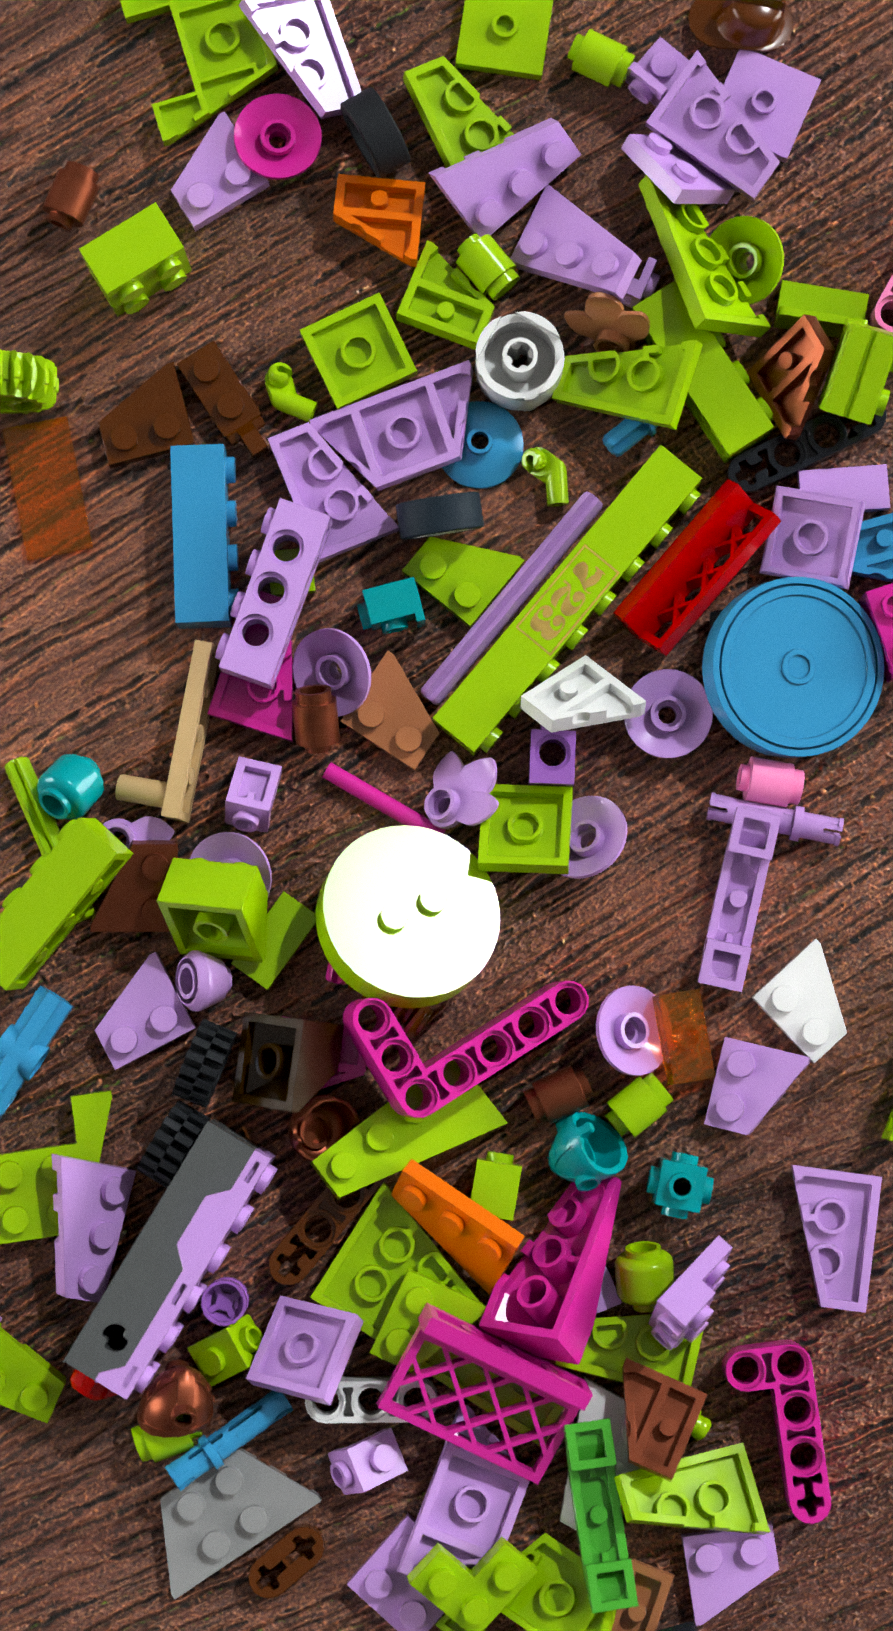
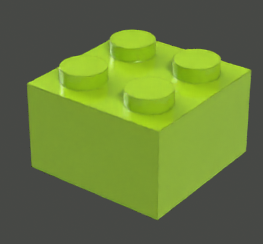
[79,202,192,316]

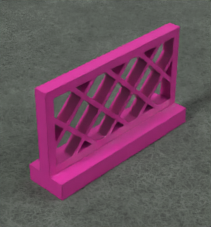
[376,1303,593,1484]

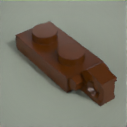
[177,340,269,461]

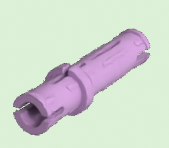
[706,792,844,847]

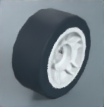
[396,492,484,540]

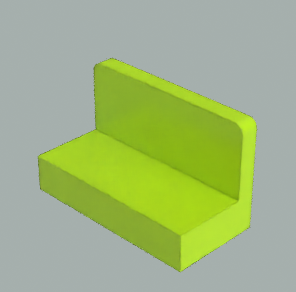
[773,280,869,338]

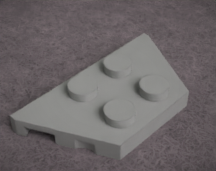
[160,1447,322,1599]

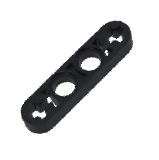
[726,409,887,496]

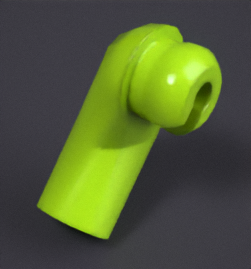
[521,447,569,507]

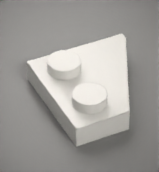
[751,939,847,1064]

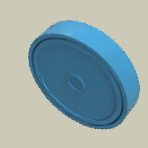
[702,577,884,758]

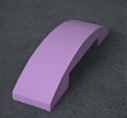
[697,807,782,992]

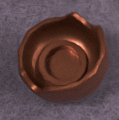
[288,1095,359,1162]

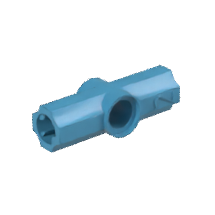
[0,985,74,1119]

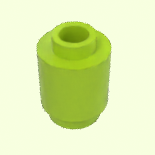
[567,29,636,88]
[456,233,520,301]
[605,1072,674,1138]
[131,1414,203,1463]

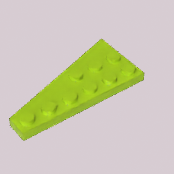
[310,1182,564,1446]

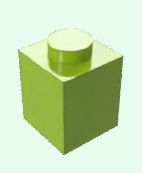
[470,1151,522,1221]

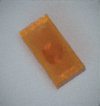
[652,988,715,1085]

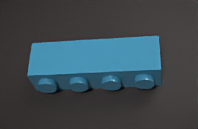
[170,444,239,629]

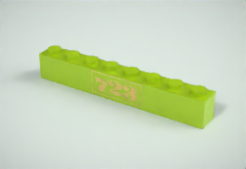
[433,445,702,756]

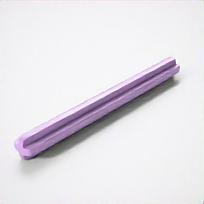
[421,491,603,706]

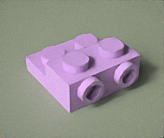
[648,1235,732,1350]

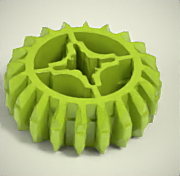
[0,349,59,414]

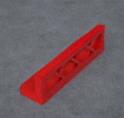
[613,479,781,656]

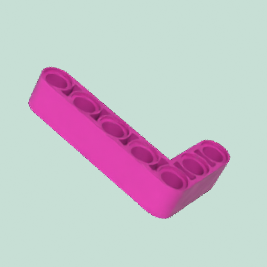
[343,981,589,1118]

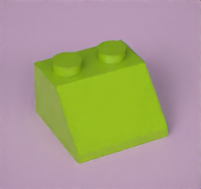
[157,858,268,963]

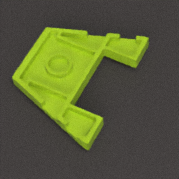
[120,0,278,147]
[0,1090,112,1245]
[435,1533,617,1631]

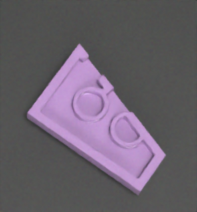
[645,50,780,202]
[52,1154,136,1303]

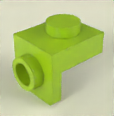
[187,1314,263,1387]

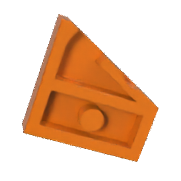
[333,174,426,267]

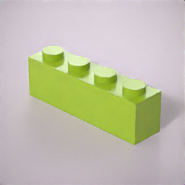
[631,280,774,464]
[0,817,134,991]

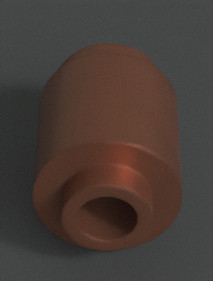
[42,161,100,231]
[292,684,340,754]
[523,1065,593,1125]

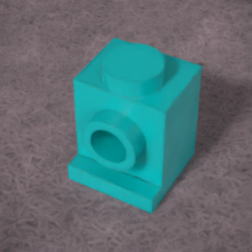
[356,577,426,634]

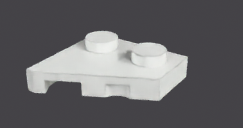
[520,655,646,733]

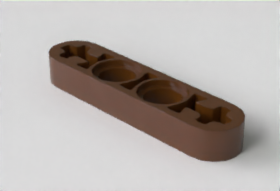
[269,1177,387,1285]

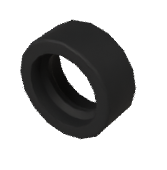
[340,87,410,178]

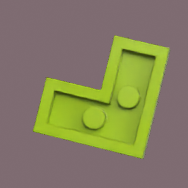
[407,1536,538,1631]

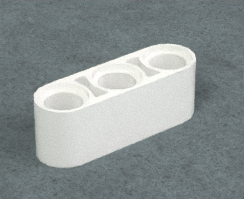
[305,1376,438,1423]

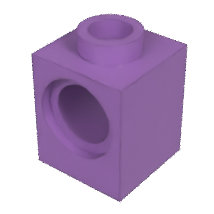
[528,724,576,787]

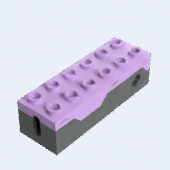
[63,1119,278,1401]

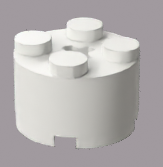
[475,311,565,411]

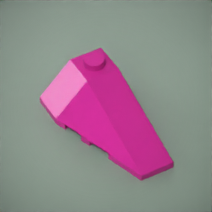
[479,1177,622,1365]

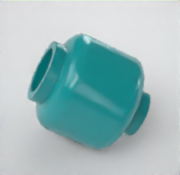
[37,754,104,820]

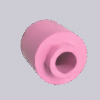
[736,757,805,808]

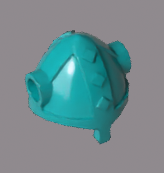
[547,1112,628,1192]

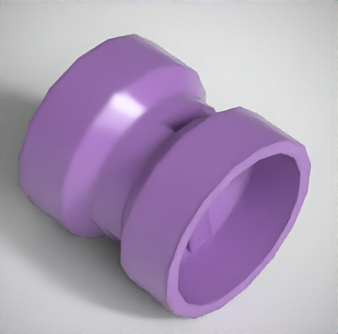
[201,1277,249,1326]

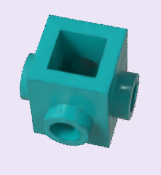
[646,1151,714,1219]

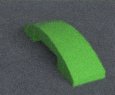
[564,1418,638,1613]

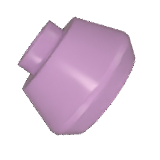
[175,950,232,1012]

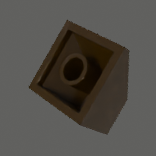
[232,1012,344,1112]

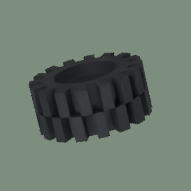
[172,1019,237,1108]
[137,1100,211,1188]

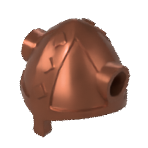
[137,1359,215,1438]

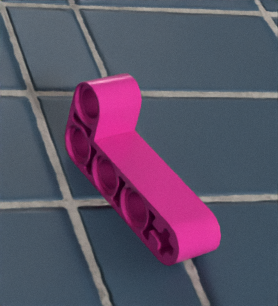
[722,1340,831,1524]

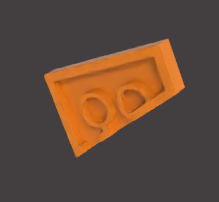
[391,1159,525,1295]

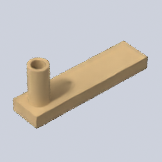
[115,640,221,823]

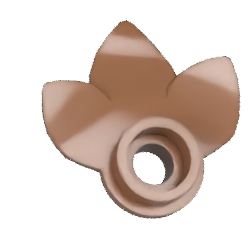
[564,292,650,352]

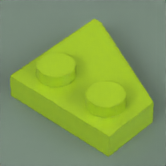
[369,1268,487,1373]

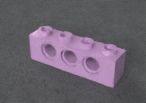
[215,498,333,690]

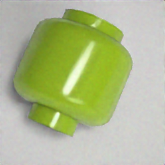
[615,1241,675,1312]

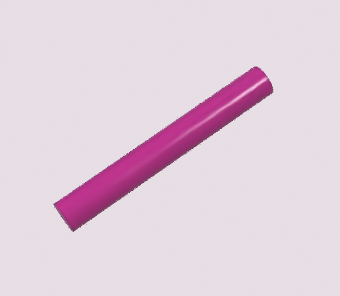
[322,762,446,834]

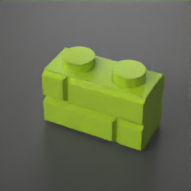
[818,318,893,425]

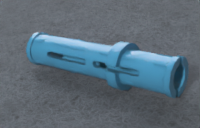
[164,1390,293,1491]

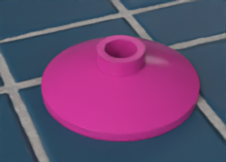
[234,93,322,180]

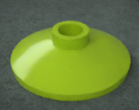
[710,216,784,305]

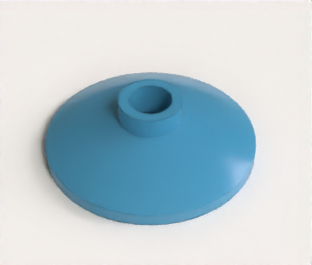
[442,401,524,489]

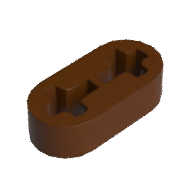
[248,1523,325,1598]

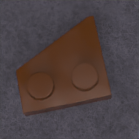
[98,362,196,468]

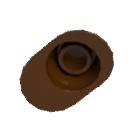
[688,0,794,52]

